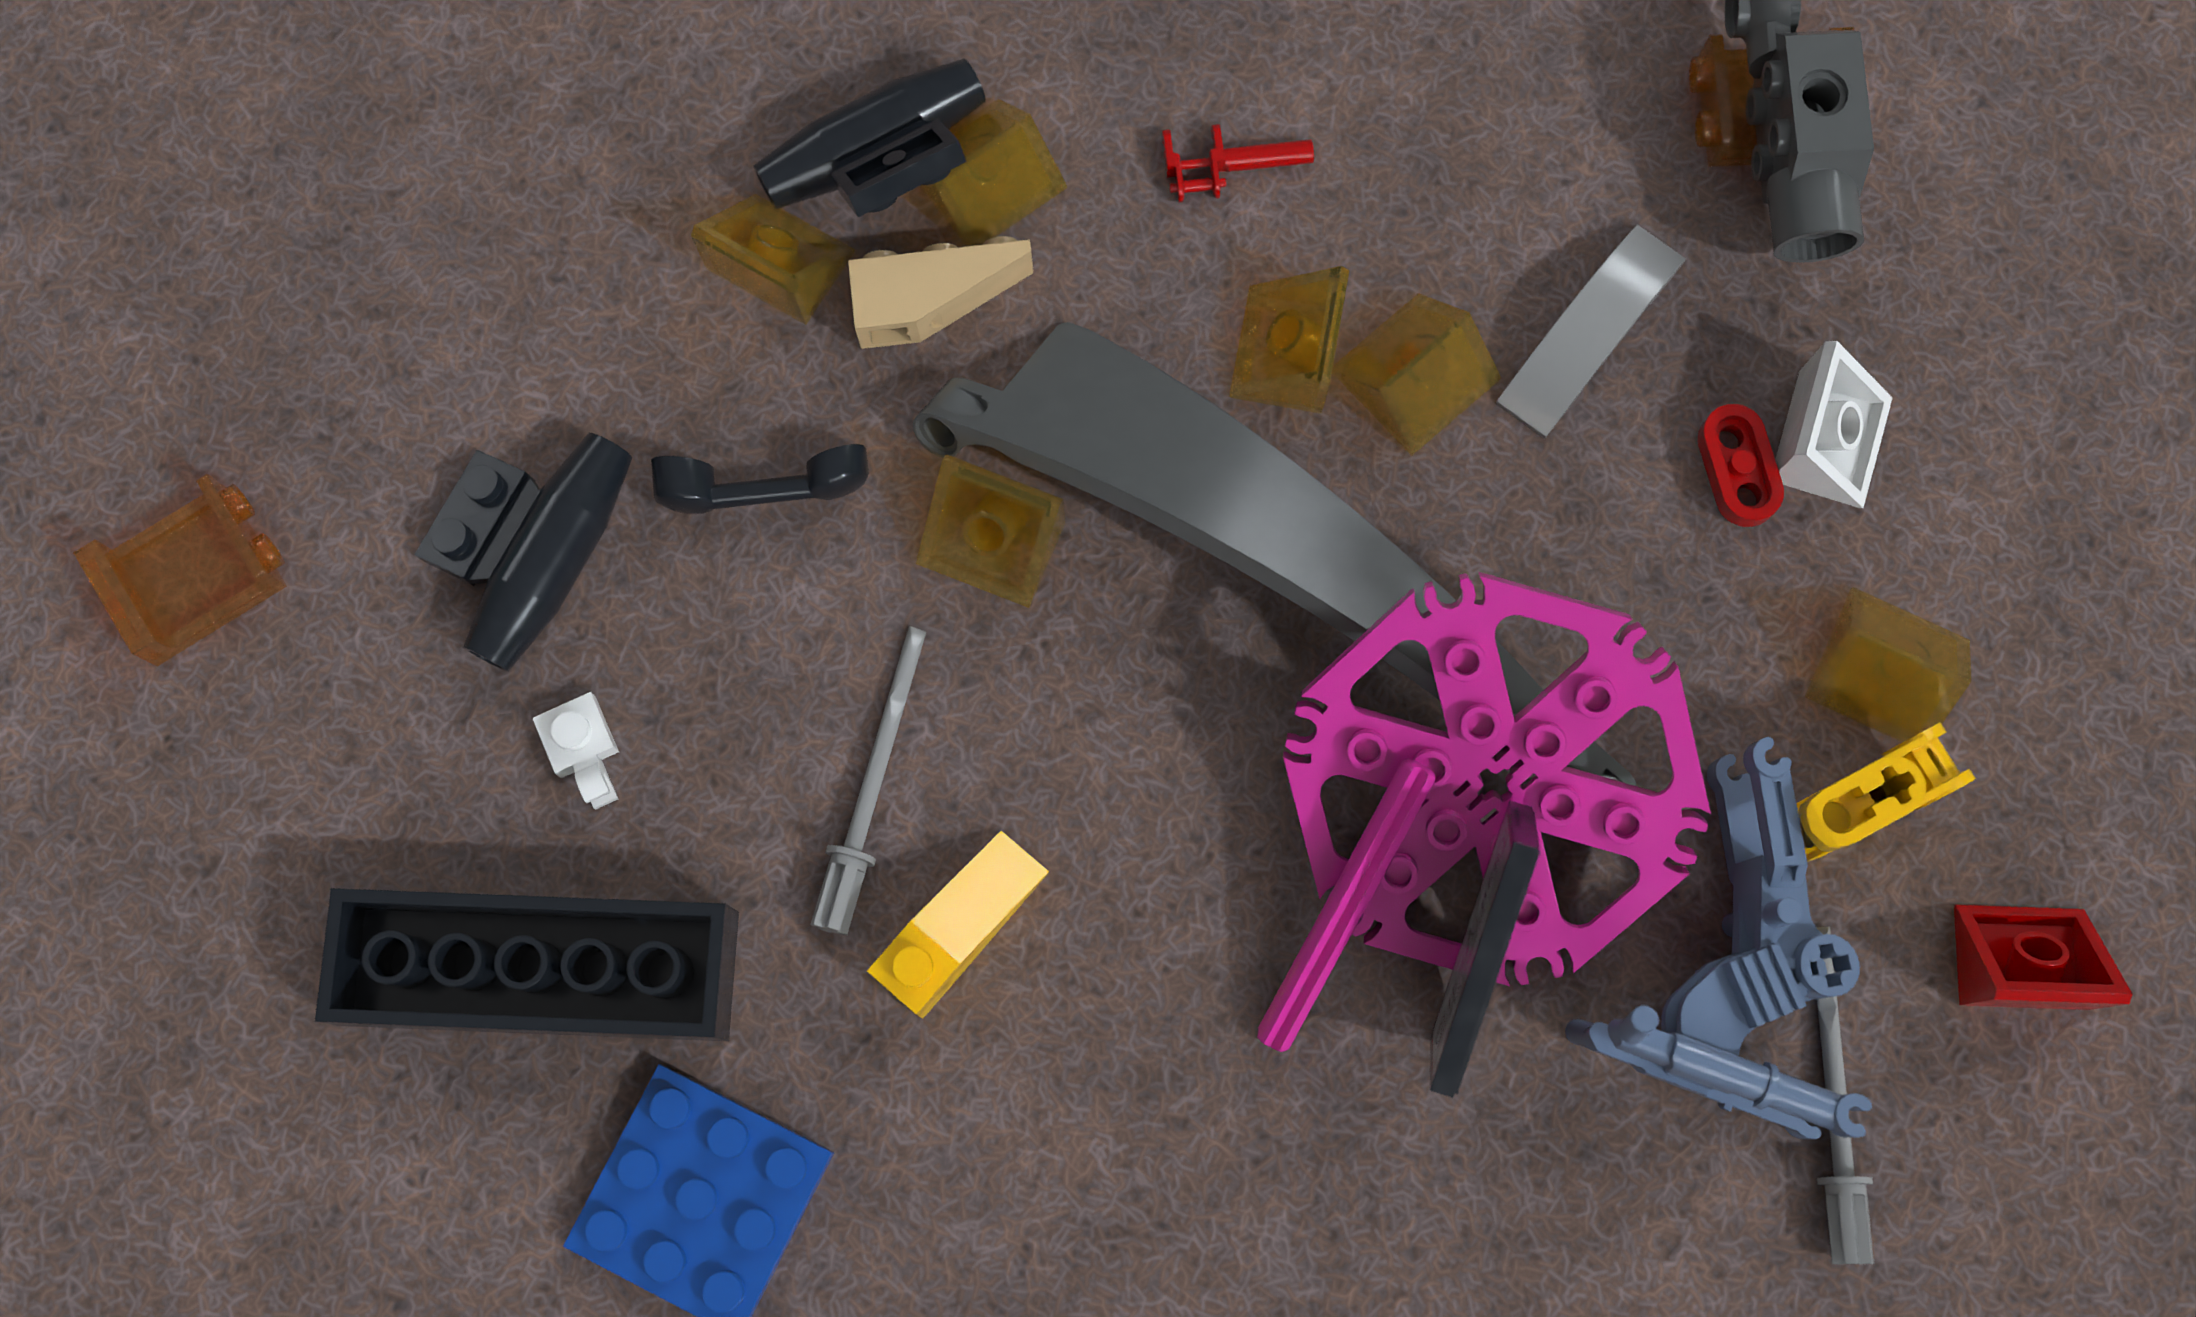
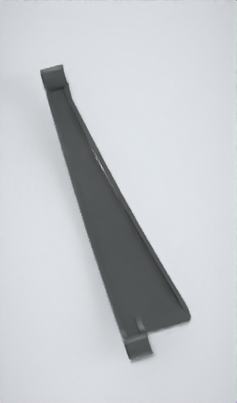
[913,322,1637,786]

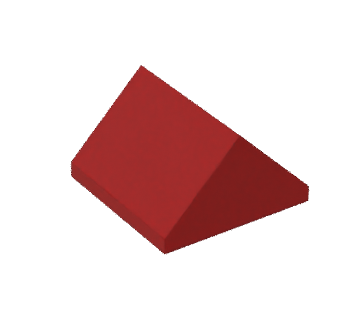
[1954,905,2133,1010]

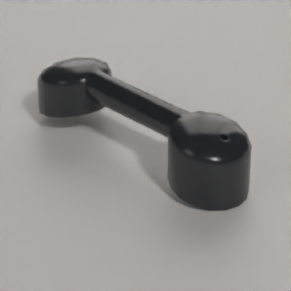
[651,444,869,514]

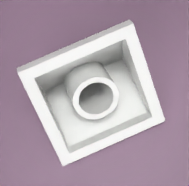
[1775,341,1892,508]

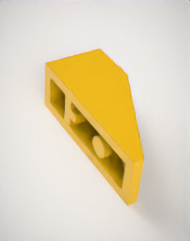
[867,831,1049,1019]

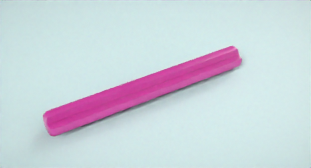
[1258,759,1435,1052]

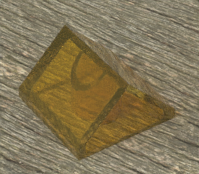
[920,99,1067,247]
[691,194,855,325]
[1229,266,1350,414]
[1330,293,1501,456]
[916,454,1065,608]
[1805,587,1972,742]

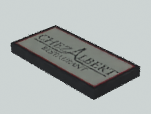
[1430,800,1540,1098]

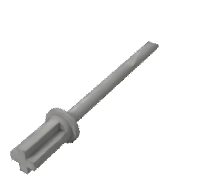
[810,626,926,935]
[1816,927,1874,1264]

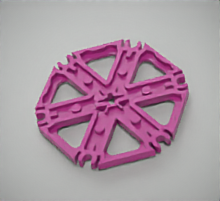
[1283,572,1711,986]

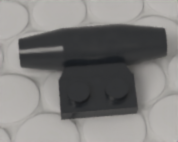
[753,58,986,217]
[414,433,632,672]

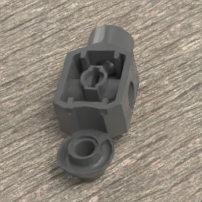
[1724,0,1874,263]

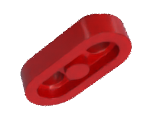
[1698,404,1784,527]

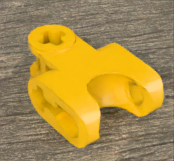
[1796,722,1976,862]

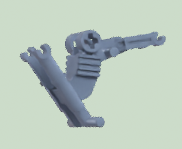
[1565,737,1872,1139]

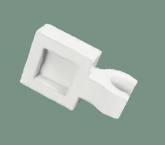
[532,692,619,810]

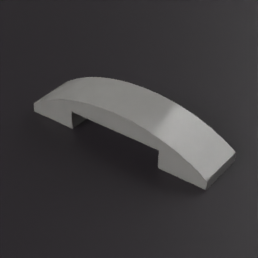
[1496,224,1686,439]

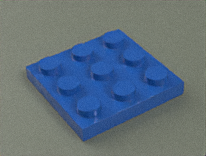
[563,1064,834,1317]

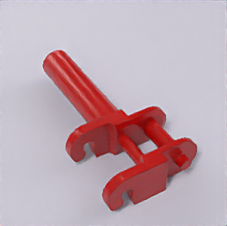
[1162,124,1314,203]

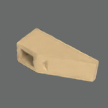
[848,236,1033,349]

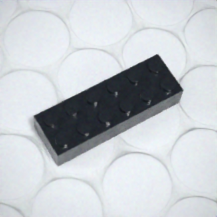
[315,888,739,1042]

